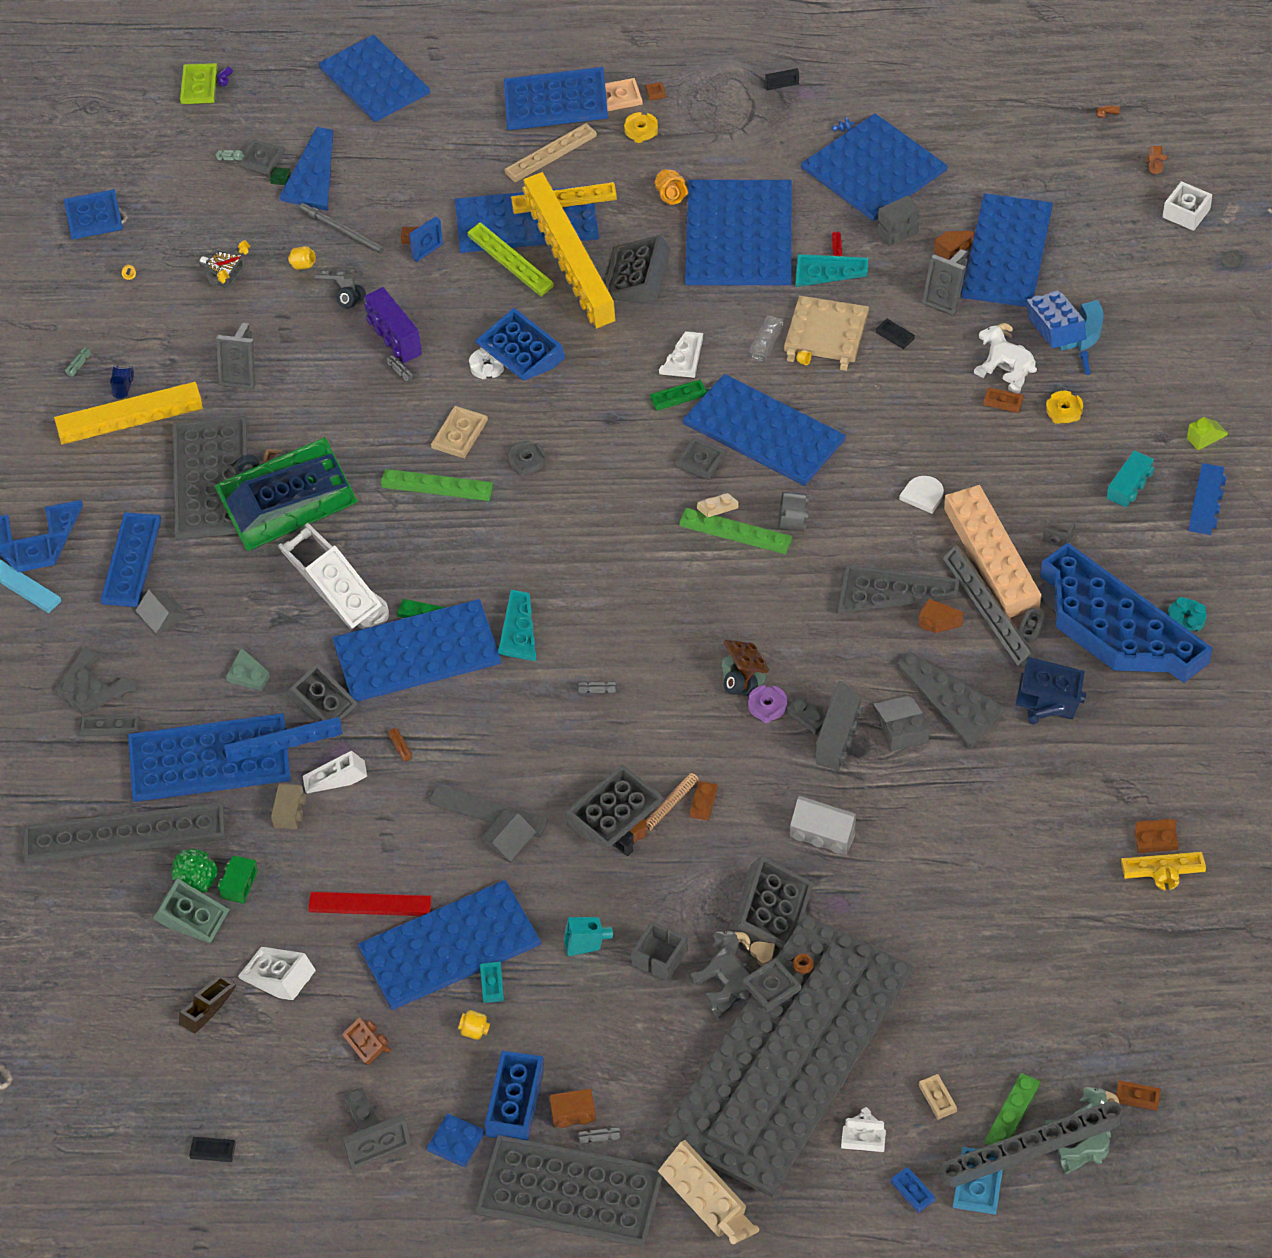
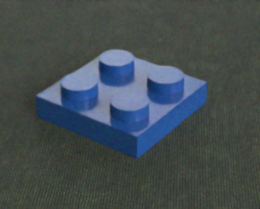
[409,216,443,262]
[427,1113,485,1168]

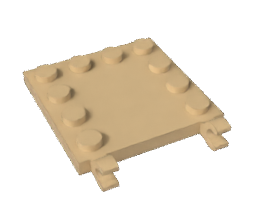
[784,296,869,371]

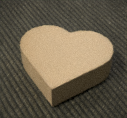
[750,941,775,966]

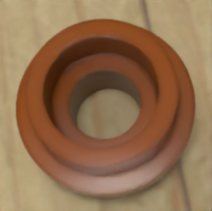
[793,954,814,974]

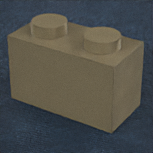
[271,784,306,829]

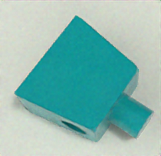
[563,917,613,956]

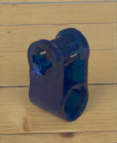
[110,365,134,399]

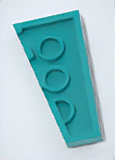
[796,254,868,287]
[498,590,536,661]

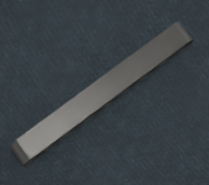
[942,1101,1122,1187]

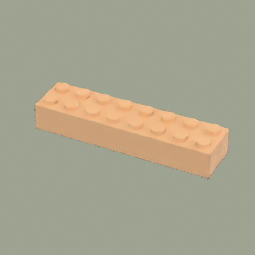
[944,485,1041,618]

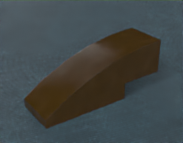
[179,974,236,1034]

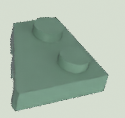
[226,649,270,691]

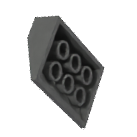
[605,234,671,303]
[566,764,665,849]
[730,856,814,949]

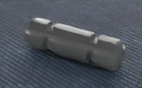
[386,355,414,382]
[578,681,616,693]
[578,1126,620,1143]

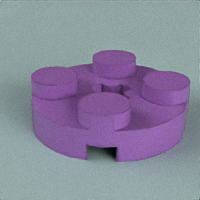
[748,685,787,723]

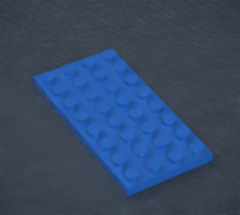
[455,185,599,253]
[962,193,1053,307]
[683,374,846,486]
[332,599,501,702]
[128,713,291,802]
[358,880,541,1010]

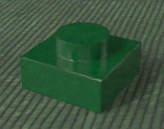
[270,167,291,185]

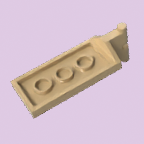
[658,1140,759,1244]

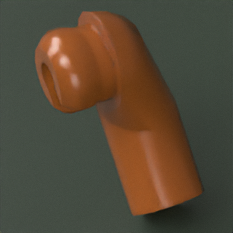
[1096,105,1120,118]

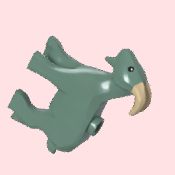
[1045,1087,1119,1174]

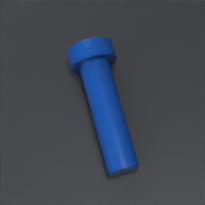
[1079,351,1091,375]

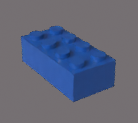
[1026,291,1087,348]
[485,1051,545,1141]

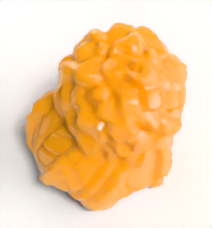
[654,169,688,205]

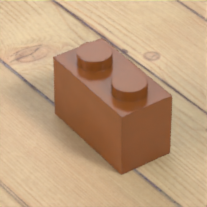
[549,1088,596,1128]

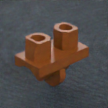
[1145,146,1167,174]

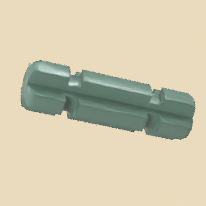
[215,150,245,161]
[65,347,91,377]

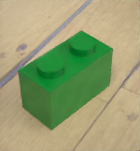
[218,855,258,904]

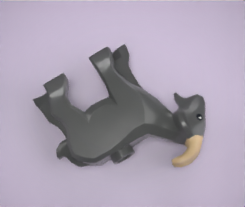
[685,931,751,1018]

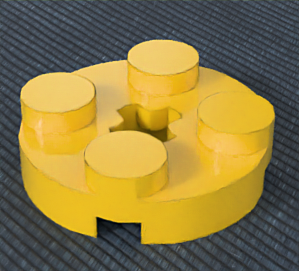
[624,112,658,143]
[1046,391,1083,424]

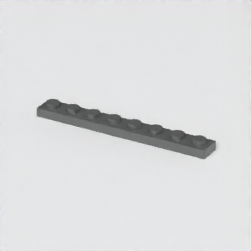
[943,545,1035,667]

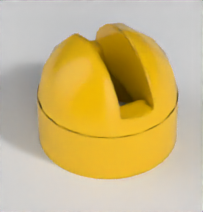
[122,264,136,280]
[796,350,812,365]

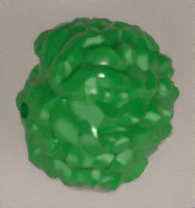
[171,848,217,893]

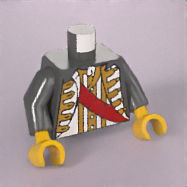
[199,240,251,290]

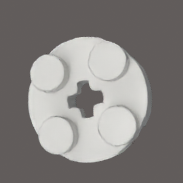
[469,348,505,379]

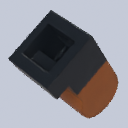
[613,819,647,857]

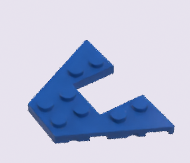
[0,500,83,572]

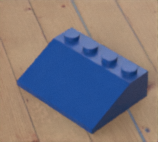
[475,308,566,381]

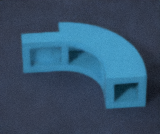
[1059,300,1104,351]

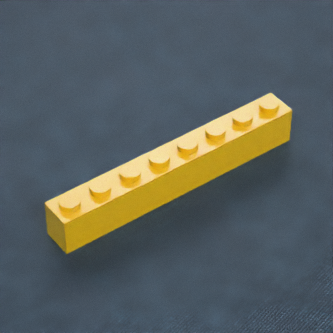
[54,381,203,445]

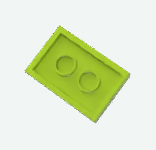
[180,63,218,104]

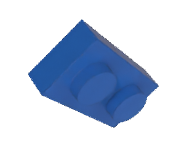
[891,1167,935,1213]

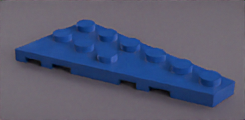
[279,127,334,211]

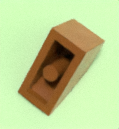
[934,231,974,260]
[918,599,964,633]

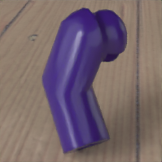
[217,66,233,86]

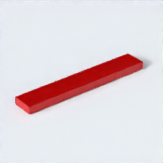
[308,892,432,916]

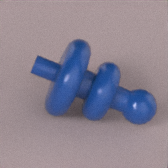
[832,117,854,132]

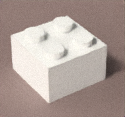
[1163,181,1212,231]

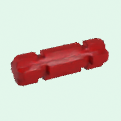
[832,232,842,256]

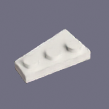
[659,331,703,378]

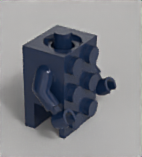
[1016,657,1087,725]

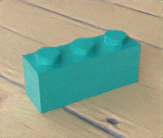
[1106,450,1155,508]

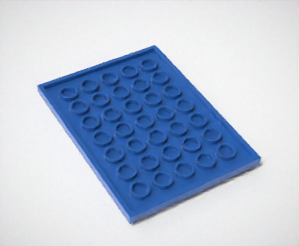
[685,180,792,285]

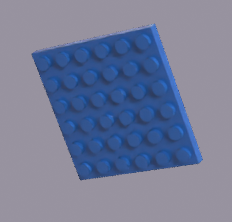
[801,113,948,221]

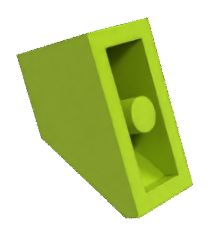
[1187,417,1228,451]

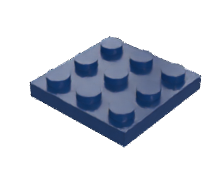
[64,189,123,240]

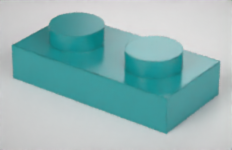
[480,962,504,1003]

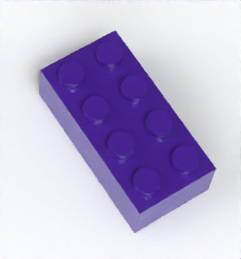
[364,287,422,363]

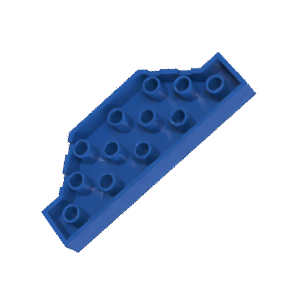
[1040,543,1213,683]

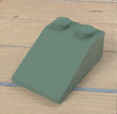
[152,878,230,944]

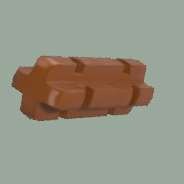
[388,728,412,761]

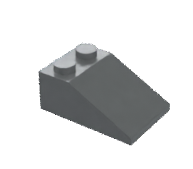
[286,663,358,721]
[873,695,929,751]

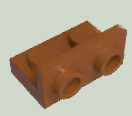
[1134,818,1179,853]
[342,1017,391,1065]

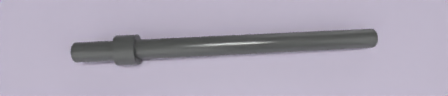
[299,203,384,254]

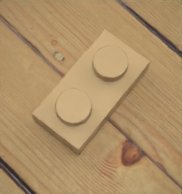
[697,493,739,518]
[919,1074,957,1120]

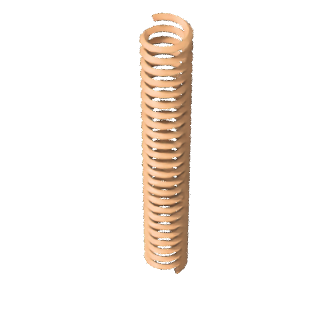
[645,773,699,831]

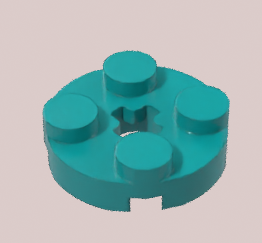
[1168,597,1207,632]

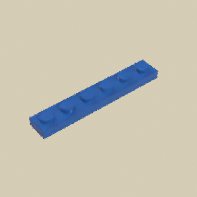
[224,717,343,763]

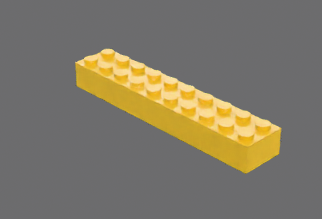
[522,172,616,329]

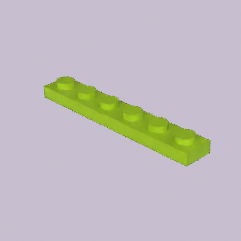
[468,222,554,297]

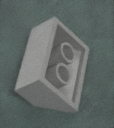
[790,796,856,855]

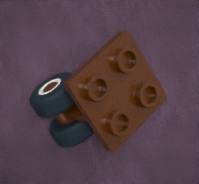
[724,640,769,696]

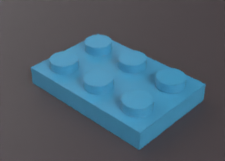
[953,1147,1003,1215]

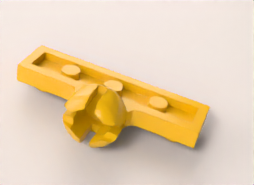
[1121,852,1206,891]

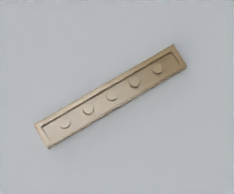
[505,123,597,182]

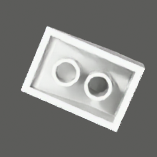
[238,947,316,1000]

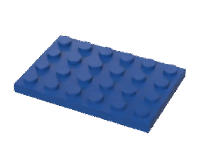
[319,34,430,122]
[504,67,608,130]

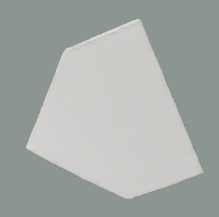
[841,1107,886,1152]

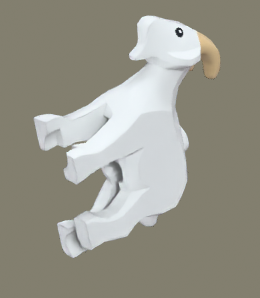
[974,323,1037,394]

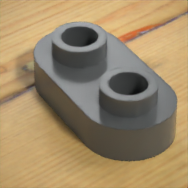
[1019,608,1044,643]

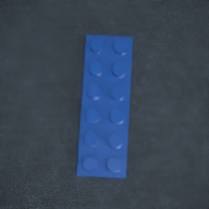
[101,512,162,607]

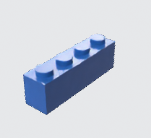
[1188,463,1227,535]

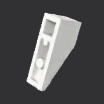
[303,751,367,793]

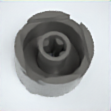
[778,492,809,531]

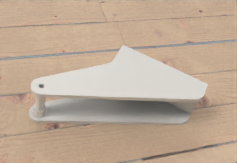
[278,523,382,630]

